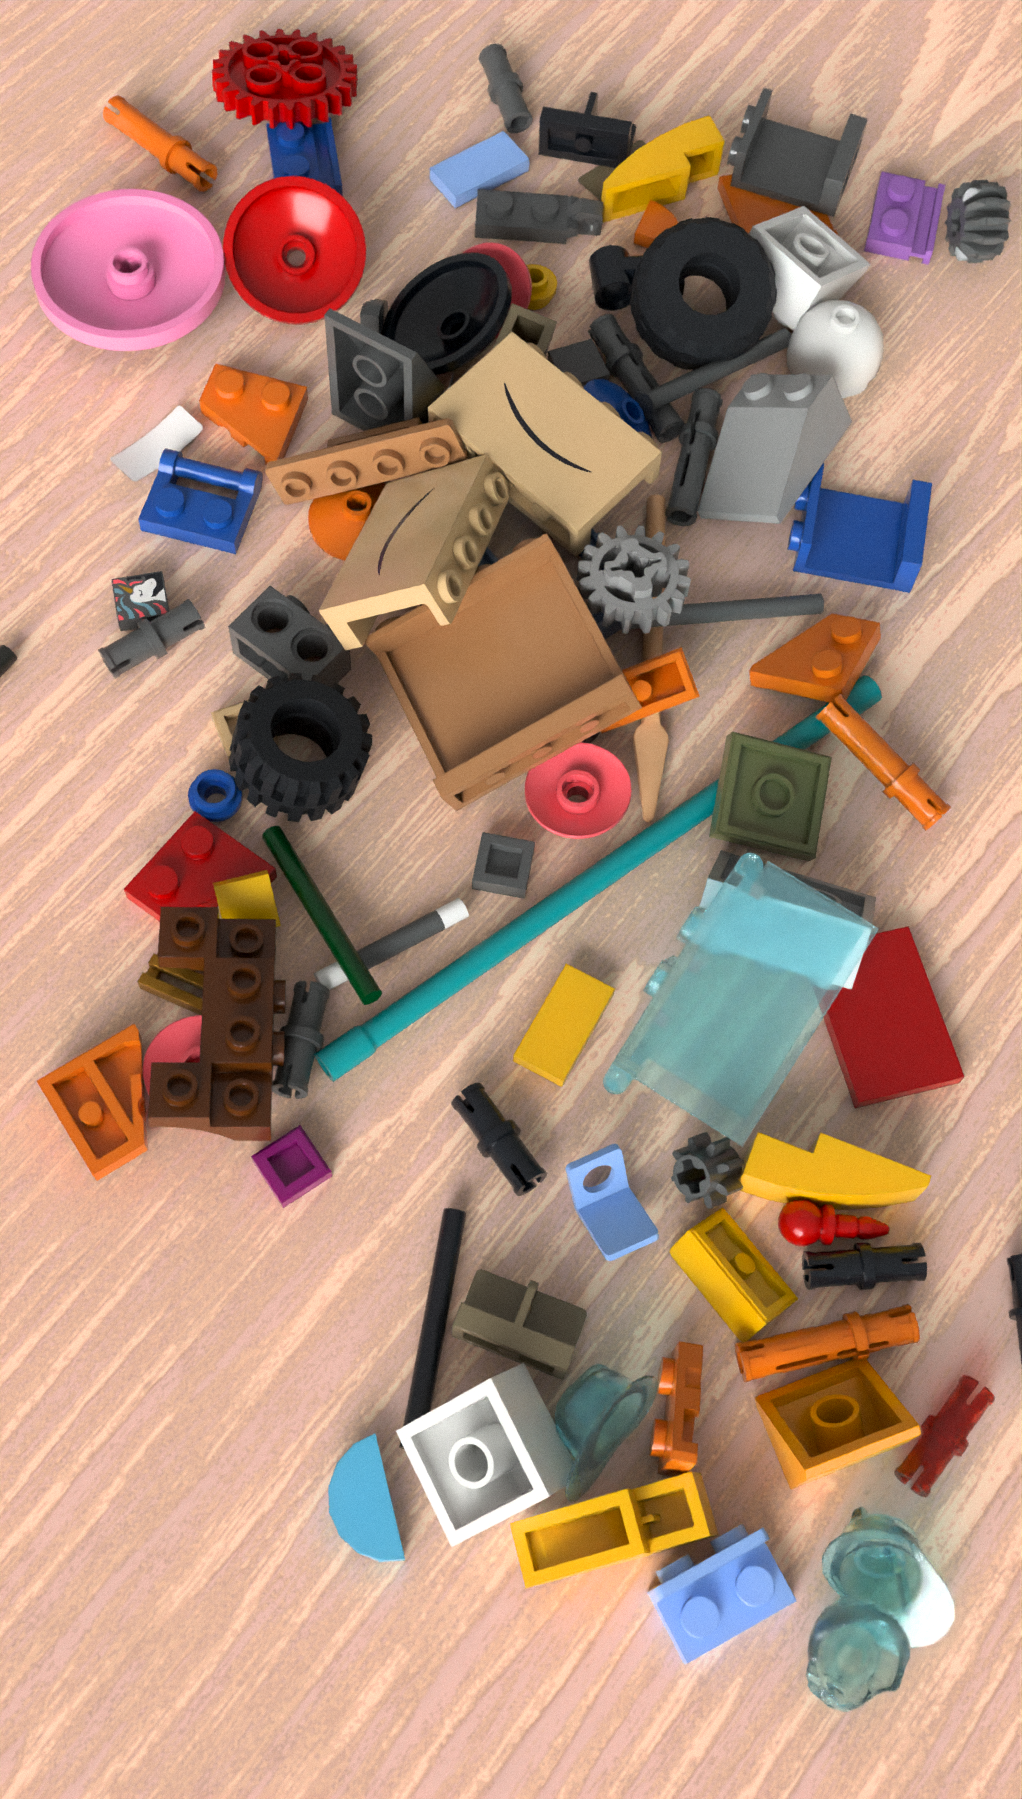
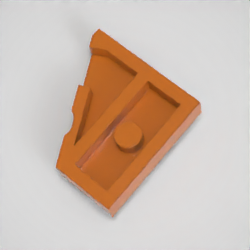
[199,363,308,465]
[749,613,881,703]

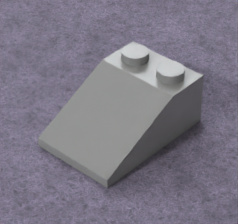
[697,373,852,524]

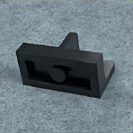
[539,92,636,168]

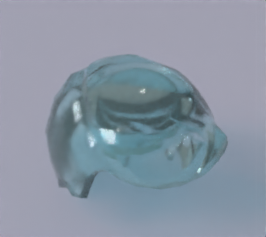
[806,1596,911,1712]

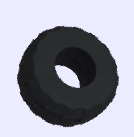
[630,217,777,370]

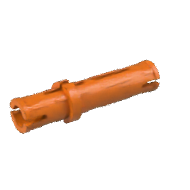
[103,95,218,192]
[816,693,951,831]
[735,1304,920,1383]

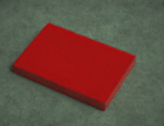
[811,926,965,1108]

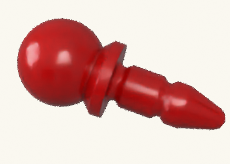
[778,1199,890,1247]

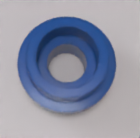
[188,769,243,822]

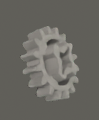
[576,525,691,634]

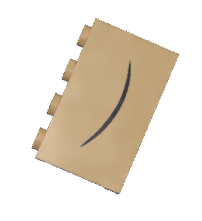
[428,332,662,557]
[319,454,510,650]

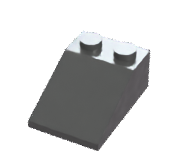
[324,308,444,431]

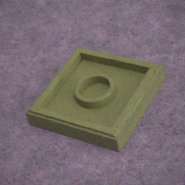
[709,731,832,862]

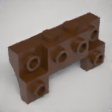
[148,907,286,1141]

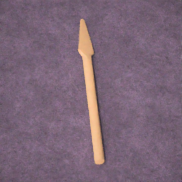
[632,495,669,822]

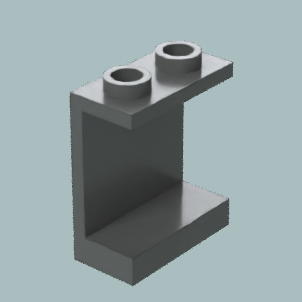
[727,88,868,217]

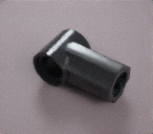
[589,245,685,311]

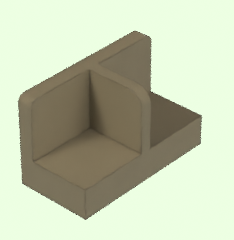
[452,1269,587,1380]

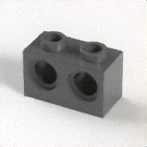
[228,586,351,687]

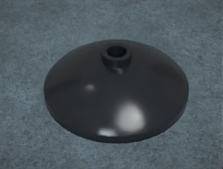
[382,253,512,375]

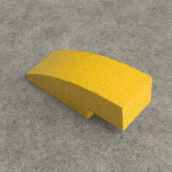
[601,115,725,223]
[738,1132,931,1210]
[510,1471,719,1588]

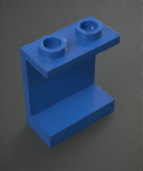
[787,463,932,593]

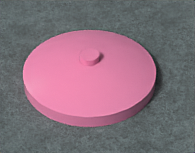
[31,189,226,351]

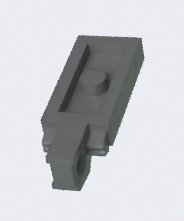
[475,189,603,244]

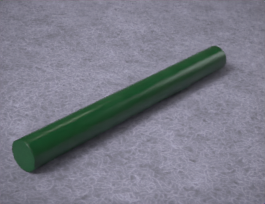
[262,826,382,1005]

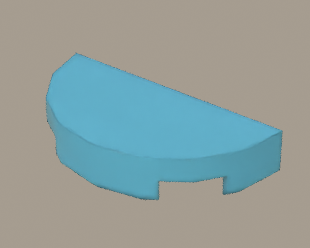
[328,1433,405,1562]

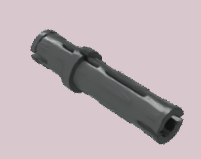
[588,314,685,443]
[665,388,723,526]

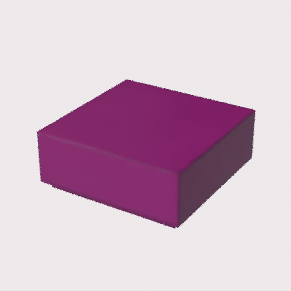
[251,1125,332,1208]

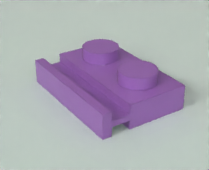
[864,171,945,265]

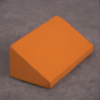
[601,647,700,734]

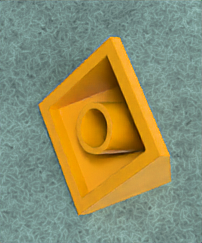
[754,1359,921,1489]

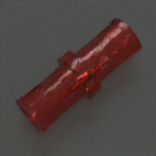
[894,1375,995,1498]

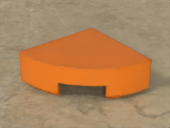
[634,200,678,248]

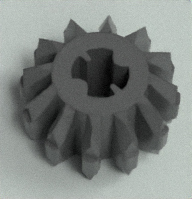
[945,180,1012,263]

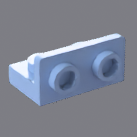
[647,1524,797,1664]

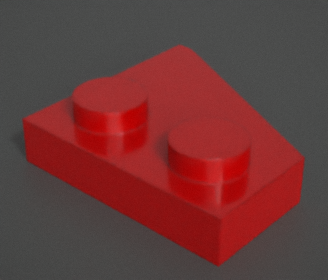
[124,811,277,922]

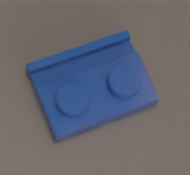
[266,117,343,196]

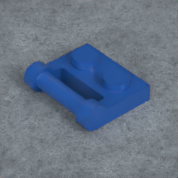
[138,448,263,554]

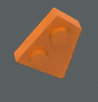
[37,1024,148,1181]
[649,1341,703,1477]

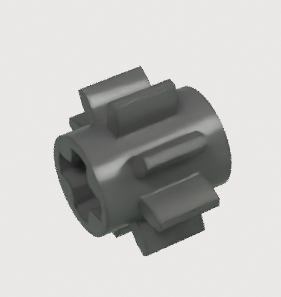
[671,1132,744,1209]

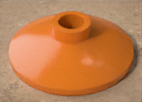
[308,482,386,561]

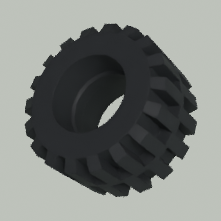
[229,673,372,822]

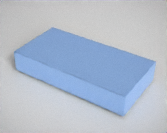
[430,131,530,208]

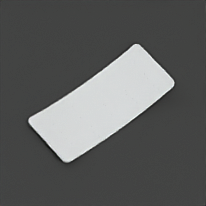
[110,406,203,481]

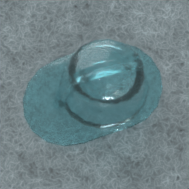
[555,1364,658,1502]
[822,1507,955,1648]

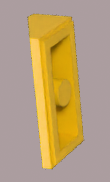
[670,1207,798,1342]

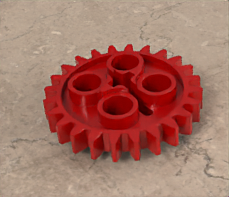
[211,28,358,129]

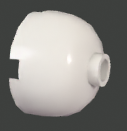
[787,300,883,398]

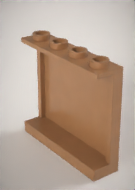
[365,533,642,811]

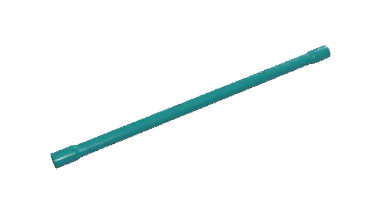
[315,675,882,1082]

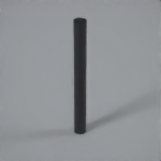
[399,1208,466,1449]

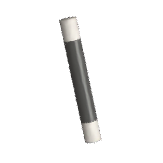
[314,898,469,990]

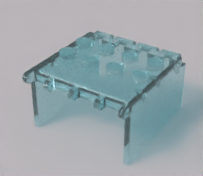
[603,853,879,1146]

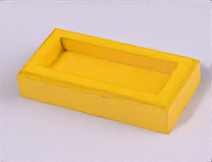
[513,963,615,1087]

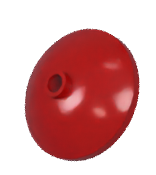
[223,176,366,325]

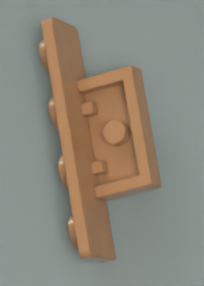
[265,417,468,505]

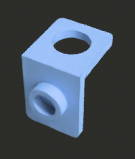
[565,1144,659,1261]

